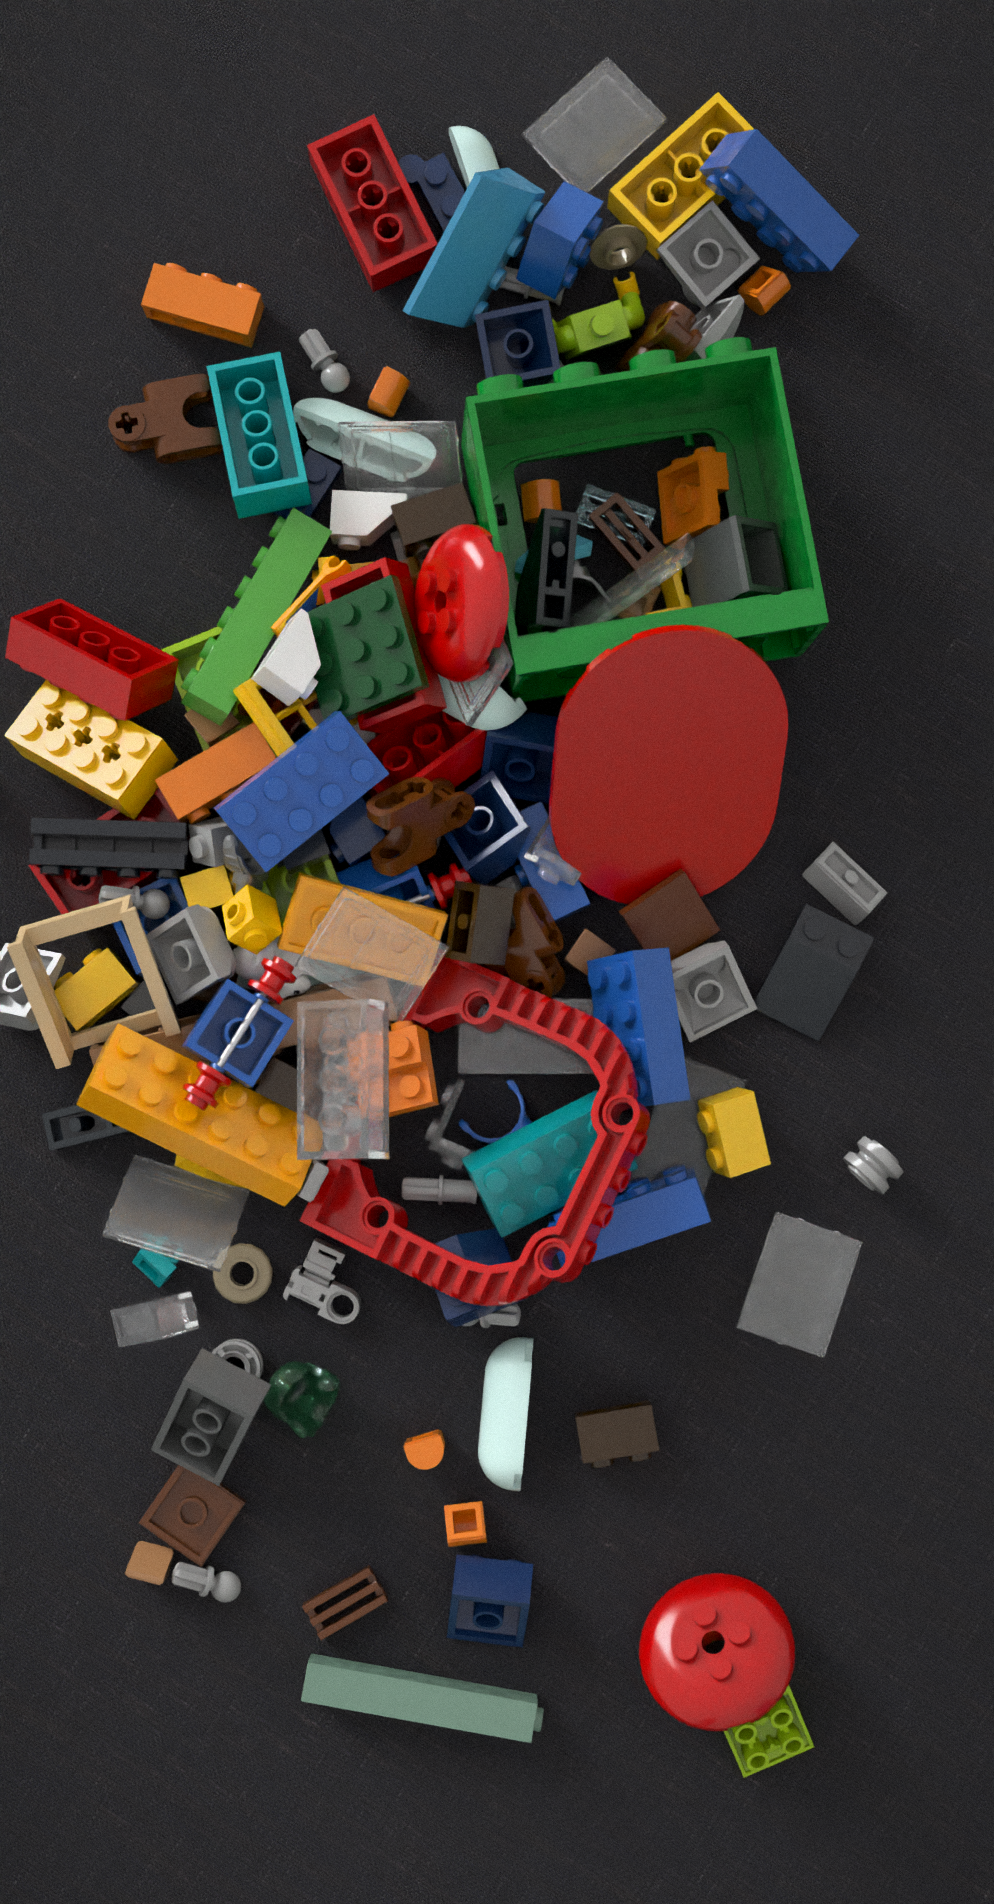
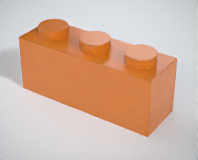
[141,263,265,348]
[155,722,276,824]

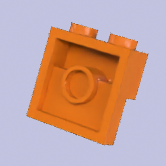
[657,446,729,545]
[346,1021,439,1122]

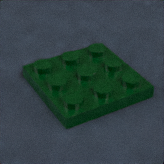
[307,575,430,721]

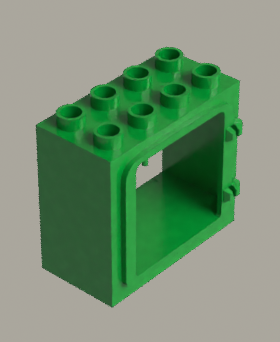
[461,337,829,703]

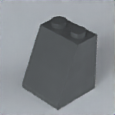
[681,515,789,607]

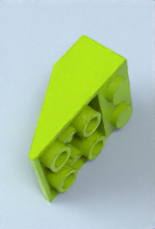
[724,1684,814,1778]

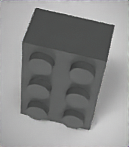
[151,1348,271,1486]

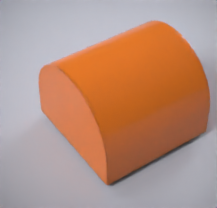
[737,266,791,315]
[367,366,410,417]
[521,479,562,523]
[403,1429,445,1470]
[444,1501,487,1547]

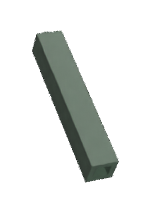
[301,1653,544,1743]

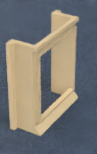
[7,894,181,1069]

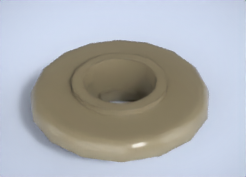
[590,224,647,270]
[213,1243,273,1304]

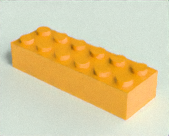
[76,1023,325,1207]

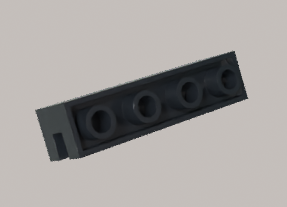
[29,818,190,879]

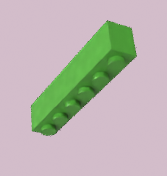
[181,508,332,726]

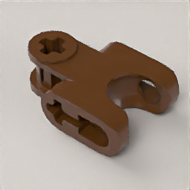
[614,301,702,372]
[108,373,223,464]
[366,777,475,877]
[484,887,565,998]

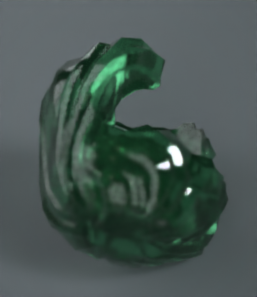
[264,1361,341,1439]

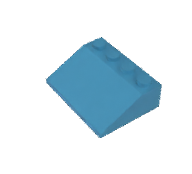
[403,168,545,328]

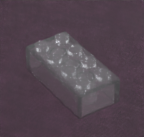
[297,998,389,1161]

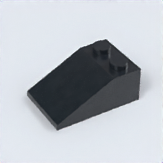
[754,904,874,1042]

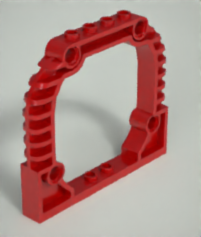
[300,947,650,1306]

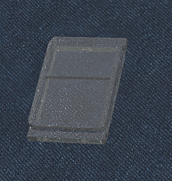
[338,421,463,498]

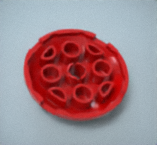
[414,524,509,683]
[639,1573,795,1731]

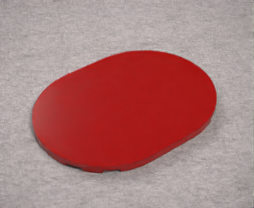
[549,625,788,904]

